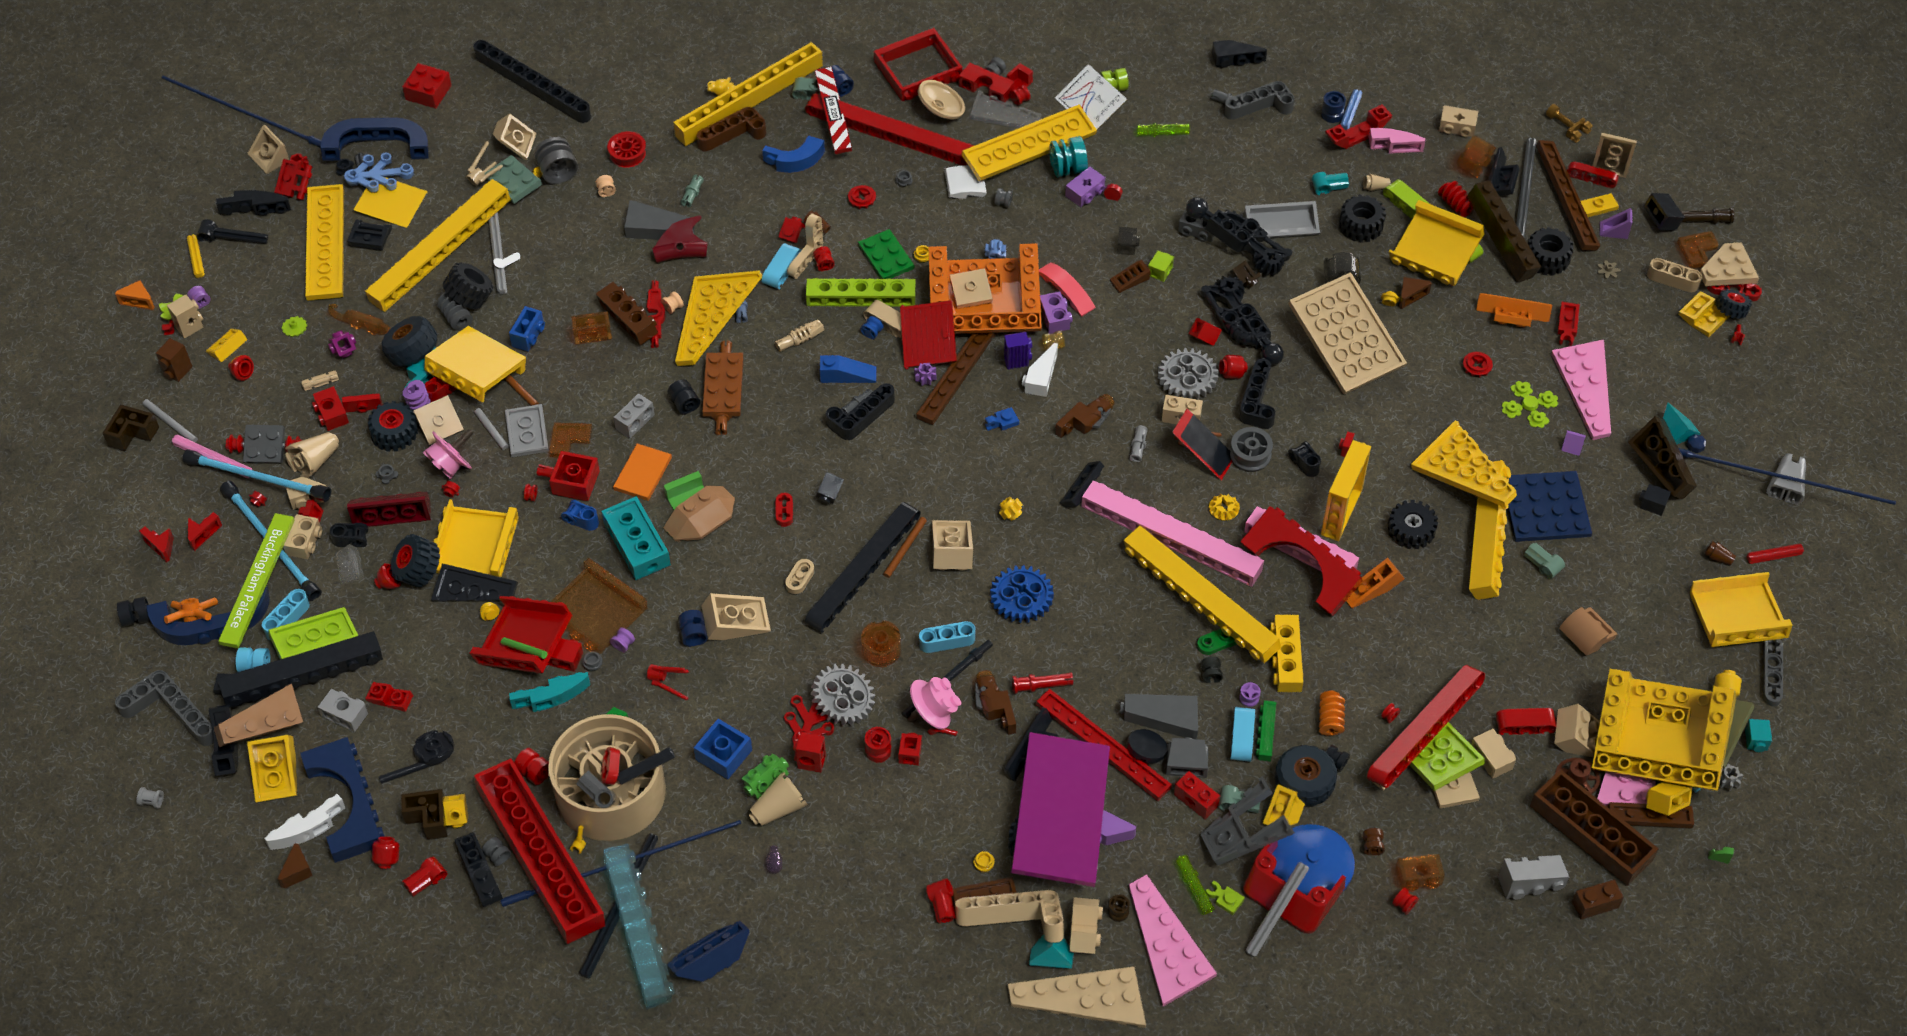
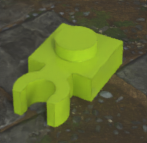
[1205,881,1245,915]

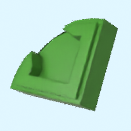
[1708,847,1734,864]

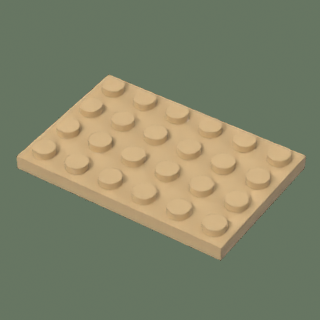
[1288,272,1407,394]

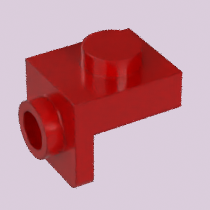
[778,216,805,243]

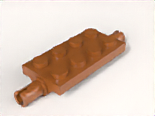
[703,341,744,435]

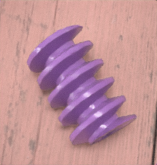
[403,380,431,418]

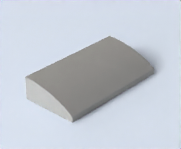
[1244,201,1320,238]

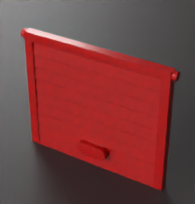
[900,300,957,370]

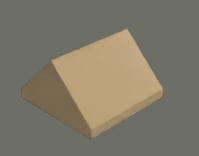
[248,125,289,174]

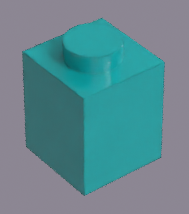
[1745,719,1772,752]

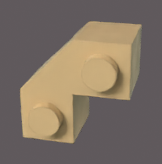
[1070,897,1103,954]

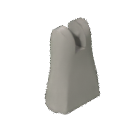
[1766,453,1806,505]

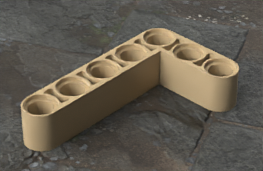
[955,890,1064,943]

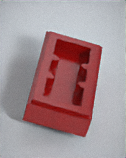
[342,393,383,413]

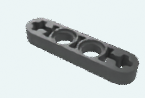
[1763,639,1783,706]

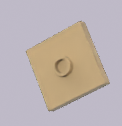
[950,268,993,309]
[413,395,464,445]
[1433,772,1480,808]

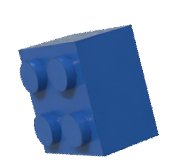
[694,719,752,779]

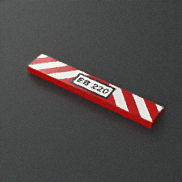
[815,67,852,154]

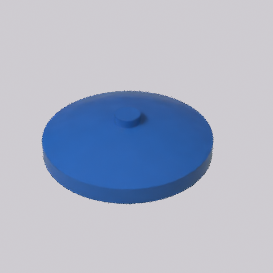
[1272,824,1355,895]

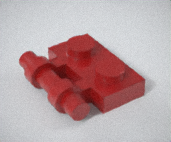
[274,159,312,200]

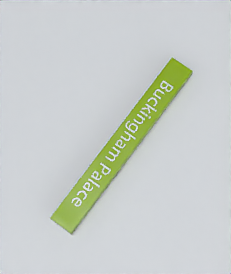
[218,513,295,648]

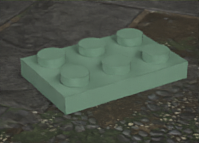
[485,155,542,204]

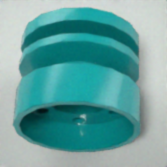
[1049,136,1088,178]

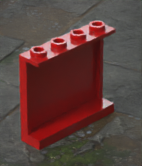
[470,596,573,673]

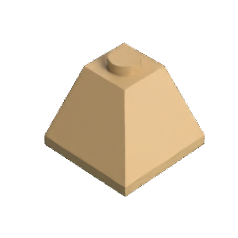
[493,114,537,160]

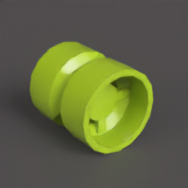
[1100,68,1129,91]

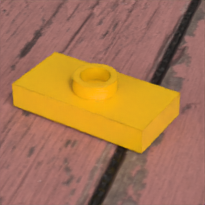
[1581,193,1619,217]

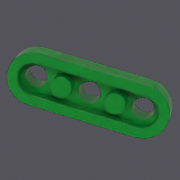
[1197,629,1237,655]

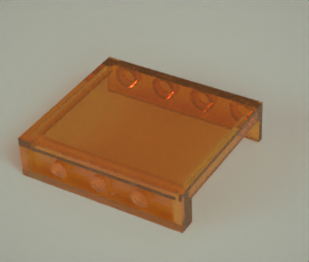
[551,558,648,654]

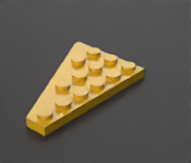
[675,271,762,366]
[1411,420,1517,508]

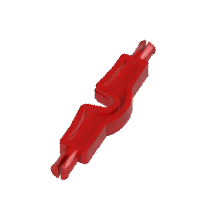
[647,280,666,348]

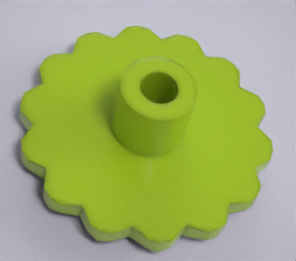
[282,316,307,337]

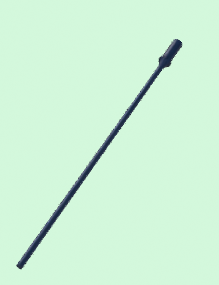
[162,76,321,147]
[1679,448,1896,505]
[501,820,741,907]

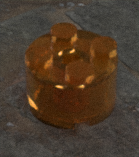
[1457,135,1496,178]
[861,621,901,668]

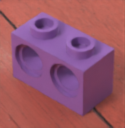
[1040,292,1073,334]

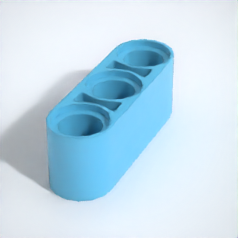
[762,243,801,289]
[262,589,310,640]
[919,621,975,653]
[1231,707,1255,762]

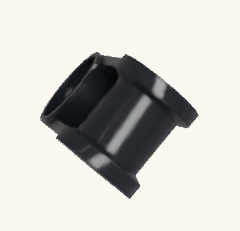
[1288,441,1321,477]
[330,523,369,547]

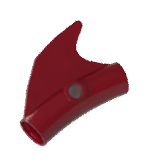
[652,215,707,263]

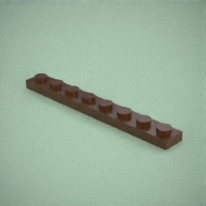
[1536,140,1600,251]
[917,332,997,425]

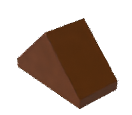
[1399,277,1432,309]
[278,843,313,889]

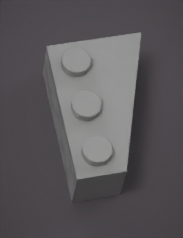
[1498,855,1569,900]

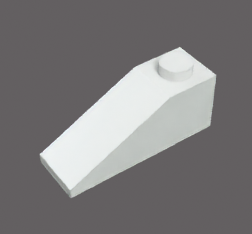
[1022,343,1058,397]

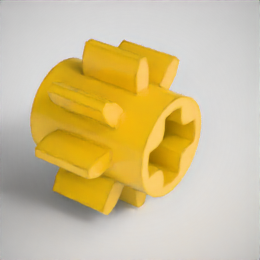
[999,497,1023,521]

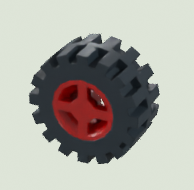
[1715,289,1752,319]

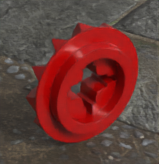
[848,185,876,209]
[1463,352,1493,377]

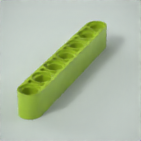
[1383,179,1483,264]

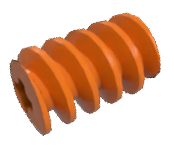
[1319,690,1345,736]

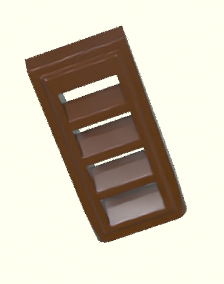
[1110,260,1150,293]

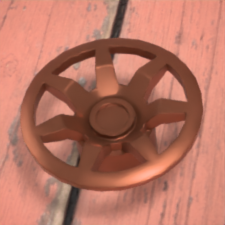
[1555,758,1600,794]

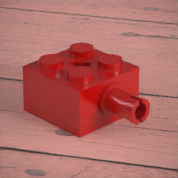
[537,451,600,501]

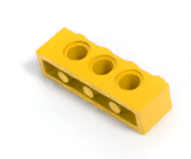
[1270,615,1303,692]

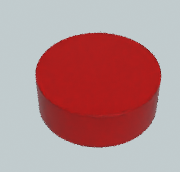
[1104,184,1122,201]

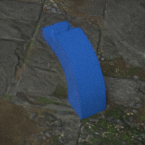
[762,136,825,173]

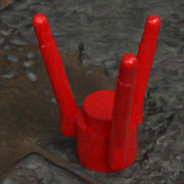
[647,664,689,700]

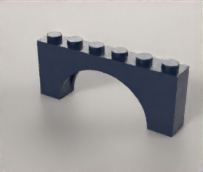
[300,737,384,863]

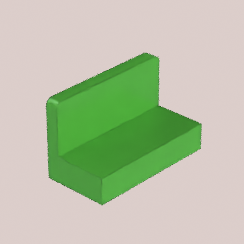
[664,471,704,510]

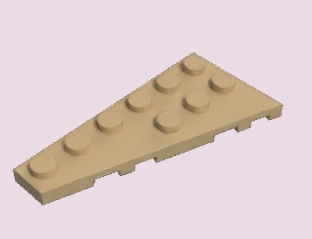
[1008,967,1146,1028]

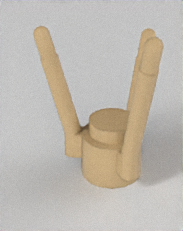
[467,141,503,186]

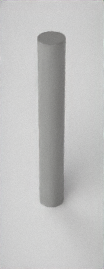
[474,408,509,450]

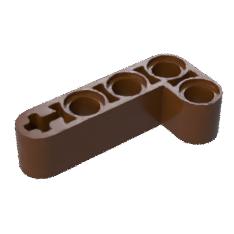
[697,107,767,151]

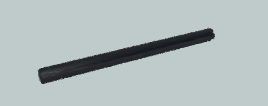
[579,833,658,979]

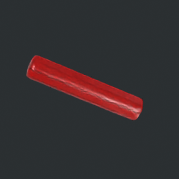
[1746,544,1804,564]

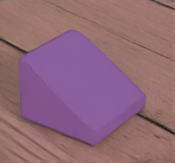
[1561,430,1586,456]

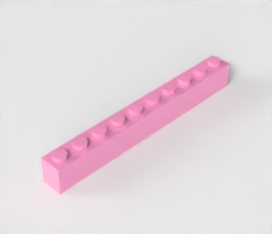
[1081,481,1264,587]

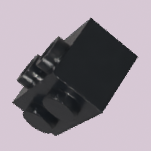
[1643,193,1685,231]

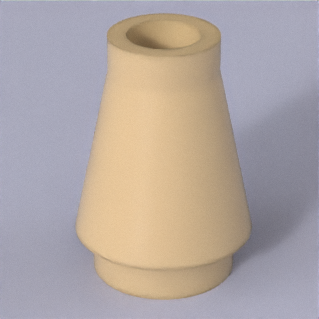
[1363,174,1390,191]

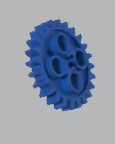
[990,565,1054,623]

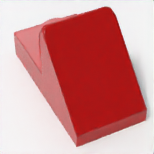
[188,512,222,551]
[139,526,174,562]

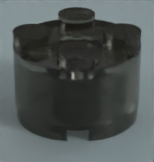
[1323,252,1361,284]

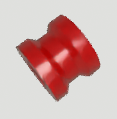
[1010,85,1031,106]
[1392,888,1419,914]

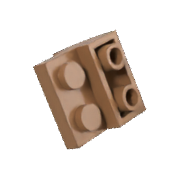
[1559,607,1617,656]

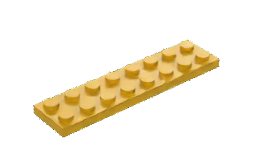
[961,104,1097,181]
[305,184,344,301]

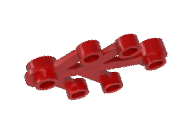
[784,688,834,744]

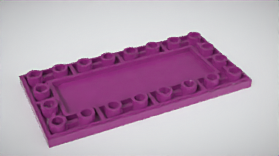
[1011,732,1110,887]

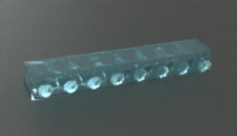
[603,843,675,1009]

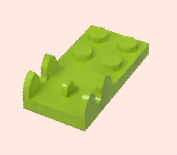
[268,607,358,659]

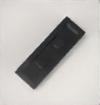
[1060,461,1104,508]

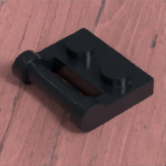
[347,219,392,251]

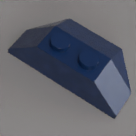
[667,920,750,982]

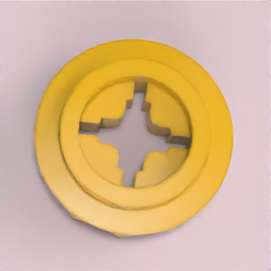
[1209,493,1240,520]

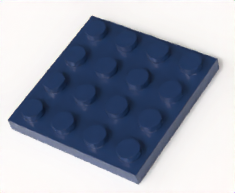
[1508,471,1592,542]

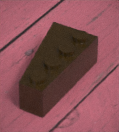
[1628,416,1697,499]

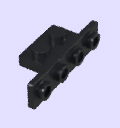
[1487,147,1520,196]
[1005,708,1058,781]

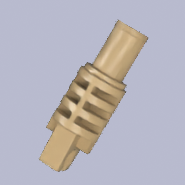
[775,320,824,352]

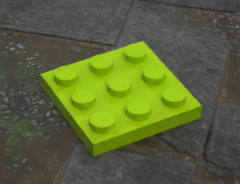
[1410,722,1485,791]

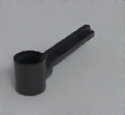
[196,219,268,244]

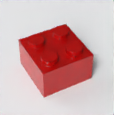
[402,63,452,109]

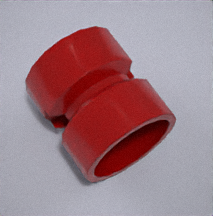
[865,727,892,763]
[514,748,549,785]

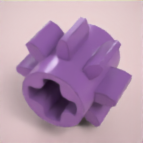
[914,363,937,386]

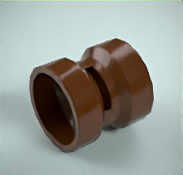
[1363,828,1385,855]

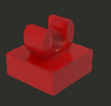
[298,500,324,523]

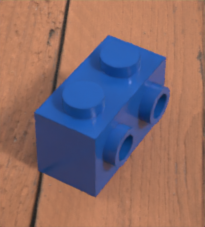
[509,306,545,352]

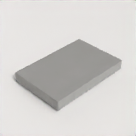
[505,404,549,457]

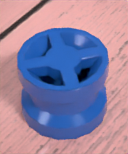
[860,316,883,340]

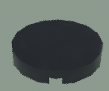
[1127,729,1167,763]
[413,730,455,765]

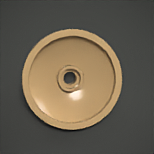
[918,80,965,119]

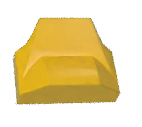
[1263,784,1305,825]

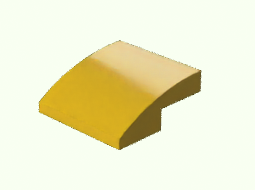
[1679,291,1730,337]

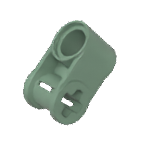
[792,77,820,100]

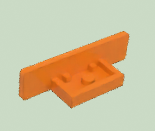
[1476,293,1552,327]

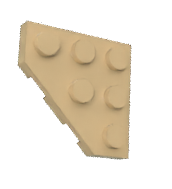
[1700,243,1759,286]

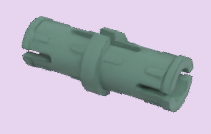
[681,175,704,207]

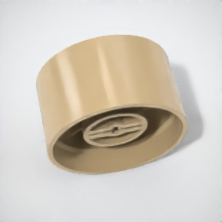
[549,714,666,841]

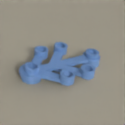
[344,153,414,192]

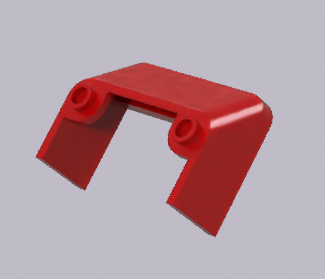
[1244,841,1346,934]

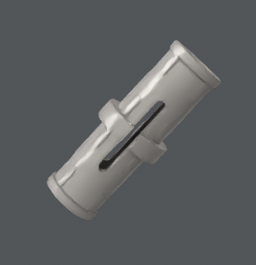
[1130,425,1148,462]

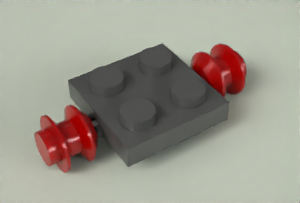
[226,425,302,463]

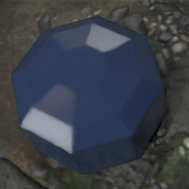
[1687,434,1706,453]

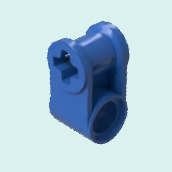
[561,500,599,531]

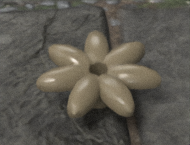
[1597,260,1621,279]

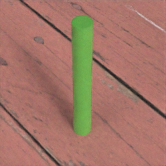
[501,637,547,659]

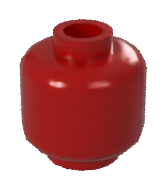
[1219,355,1248,379]
[372,836,400,869]

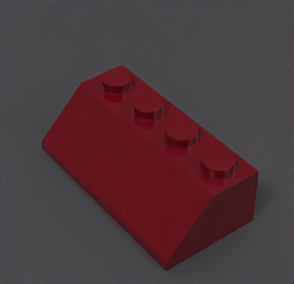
[347,492,431,527]

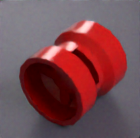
[813,246,835,271]

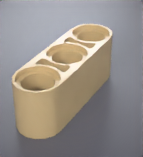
[1647,258,1702,293]
[863,300,902,341]

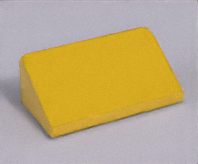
[206,329,247,362]

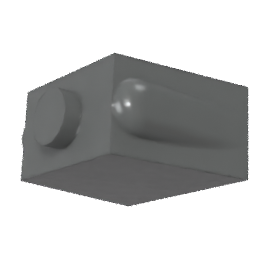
[1166,737,1208,778]

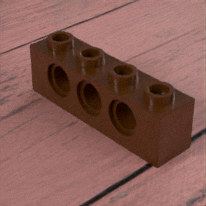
[596,282,658,345]

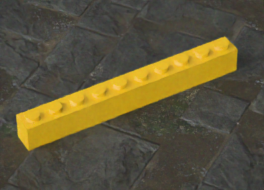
[673,42,823,146]
[365,179,511,312]
[1124,526,1281,663]

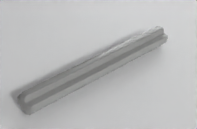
[1246,862,1309,956]

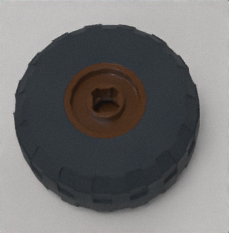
[382,316,437,367]
[1275,745,1337,807]

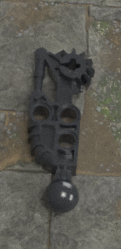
[1186,197,1293,277]
[1201,275,1284,366]

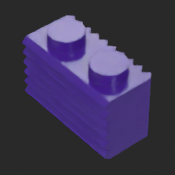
[1004,332,1032,370]

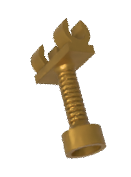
[1546,104,1593,143]

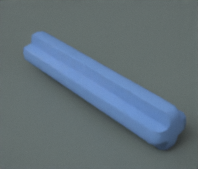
[1341,89,1362,130]

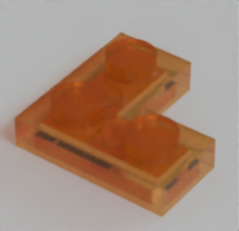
[1677,231,1719,269]
[549,422,592,457]

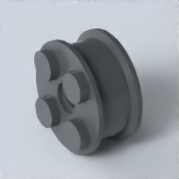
[1230,427,1273,471]

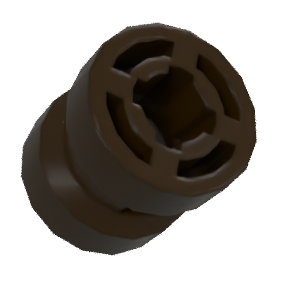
[1108,894,1130,922]

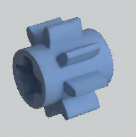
[985,239,1006,259]

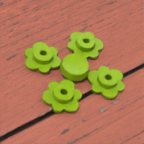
[1502,381,1558,428]

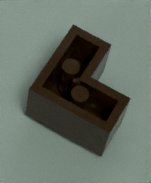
[103,404,159,451]
[401,789,448,839]

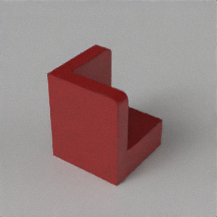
[1007,63,1033,89]
[1189,318,1222,346]

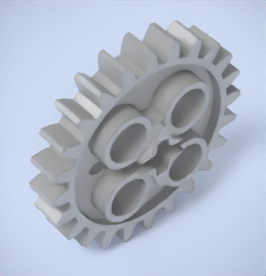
[1158,348,1218,400]
[811,664,875,726]

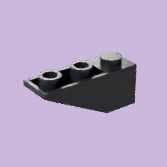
[1212,40,1267,67]

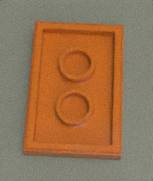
[613,444,672,501]

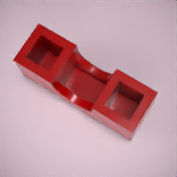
[959,63,1014,106]

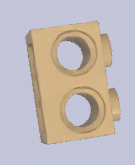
[283,514,322,559]

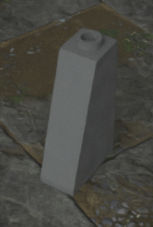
[624,200,695,240]
[1120,694,1198,739]

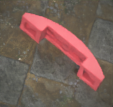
[1039,263,1096,317]

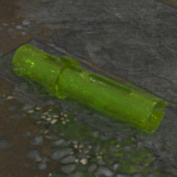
[1137,123,1190,137]
[1175,855,1215,915]

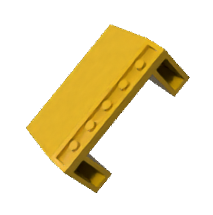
[1592,669,1736,791]

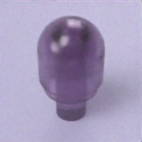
[766,846,782,874]

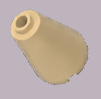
[285,432,339,478]
[749,772,808,826]

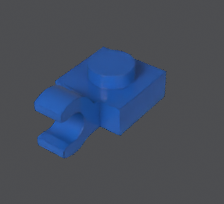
[985,407,1019,431]

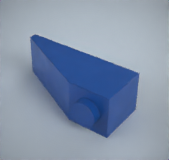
[820,355,876,383]

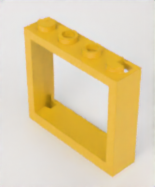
[1321,440,1371,542]

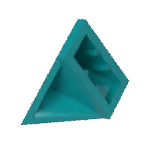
[1663,403,1701,445]
[1030,934,1073,969]

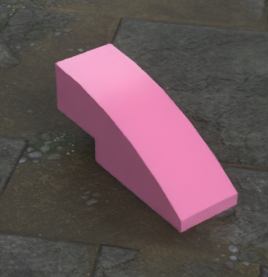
[1368,128,1425,154]

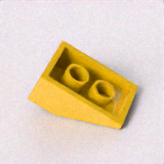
[247,735,297,802]

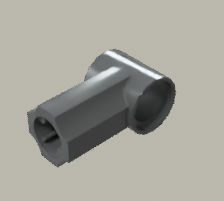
[576,770,616,808]

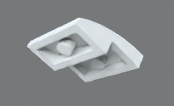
[944,166,987,199]

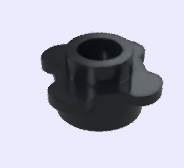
[336,159,354,175]

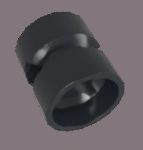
[667,379,700,415]
[117,596,150,627]

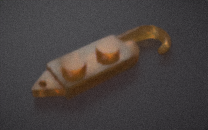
[328,304,391,336]

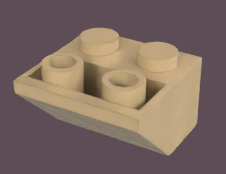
[1554,704,1600,757]

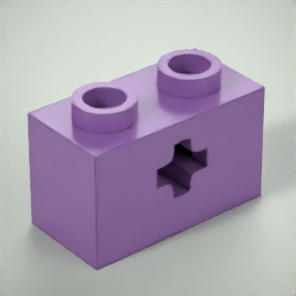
[1065,167,1105,207]

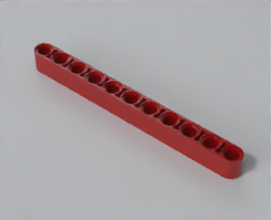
[805,93,974,166]

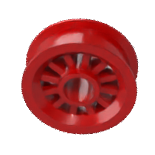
[607,131,646,168]

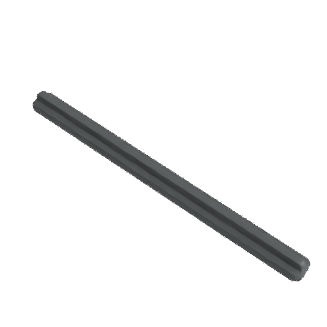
[1516,137,1536,237]

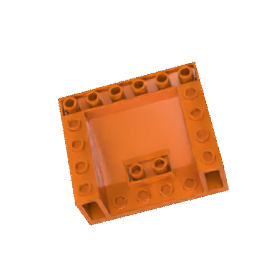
[929,243,1042,334]

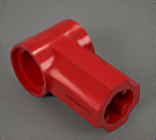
[402,857,448,897]
[926,878,956,923]

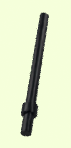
[902,640,993,719]

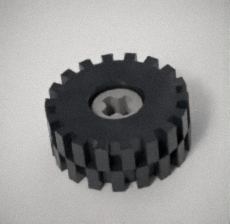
[1387,500,1438,549]

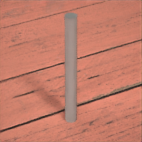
[143,399,198,442]

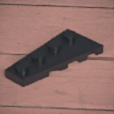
[431,563,518,602]

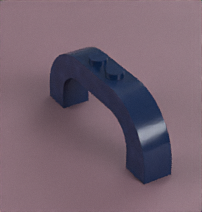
[321,118,429,161]
[146,585,270,645]

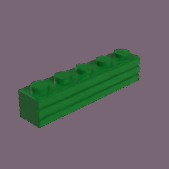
[1256,700,1276,762]

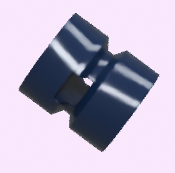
[831,65,854,97]
[1321,91,1346,123]
[678,610,708,647]

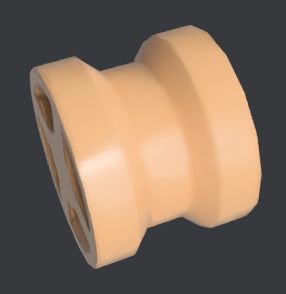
[596,175,616,197]
[661,291,684,314]

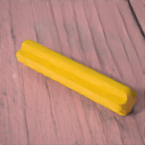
[187,234,205,278]

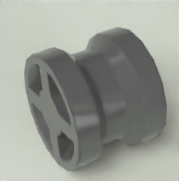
[995,188,1013,208]

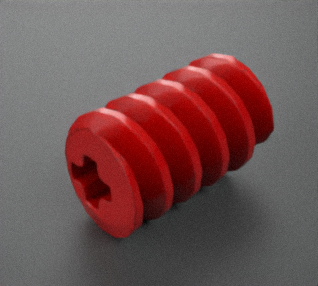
[1438,181,1473,218]

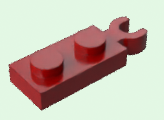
[1557,302,1580,346]

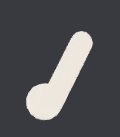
[493,253,520,268]

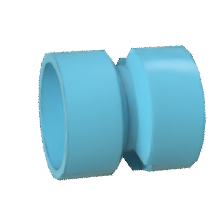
[236,647,271,672]

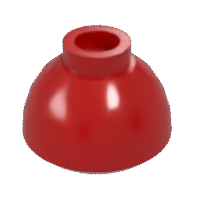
[228,355,254,381]
[374,563,401,589]

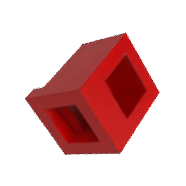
[899,733,922,766]

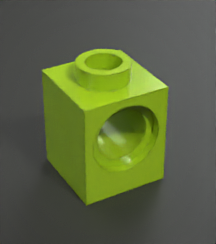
[1148,251,1174,282]

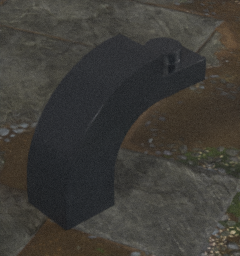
[208,704,238,776]

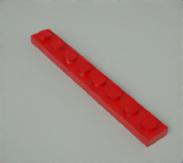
[1036,689,1172,801]

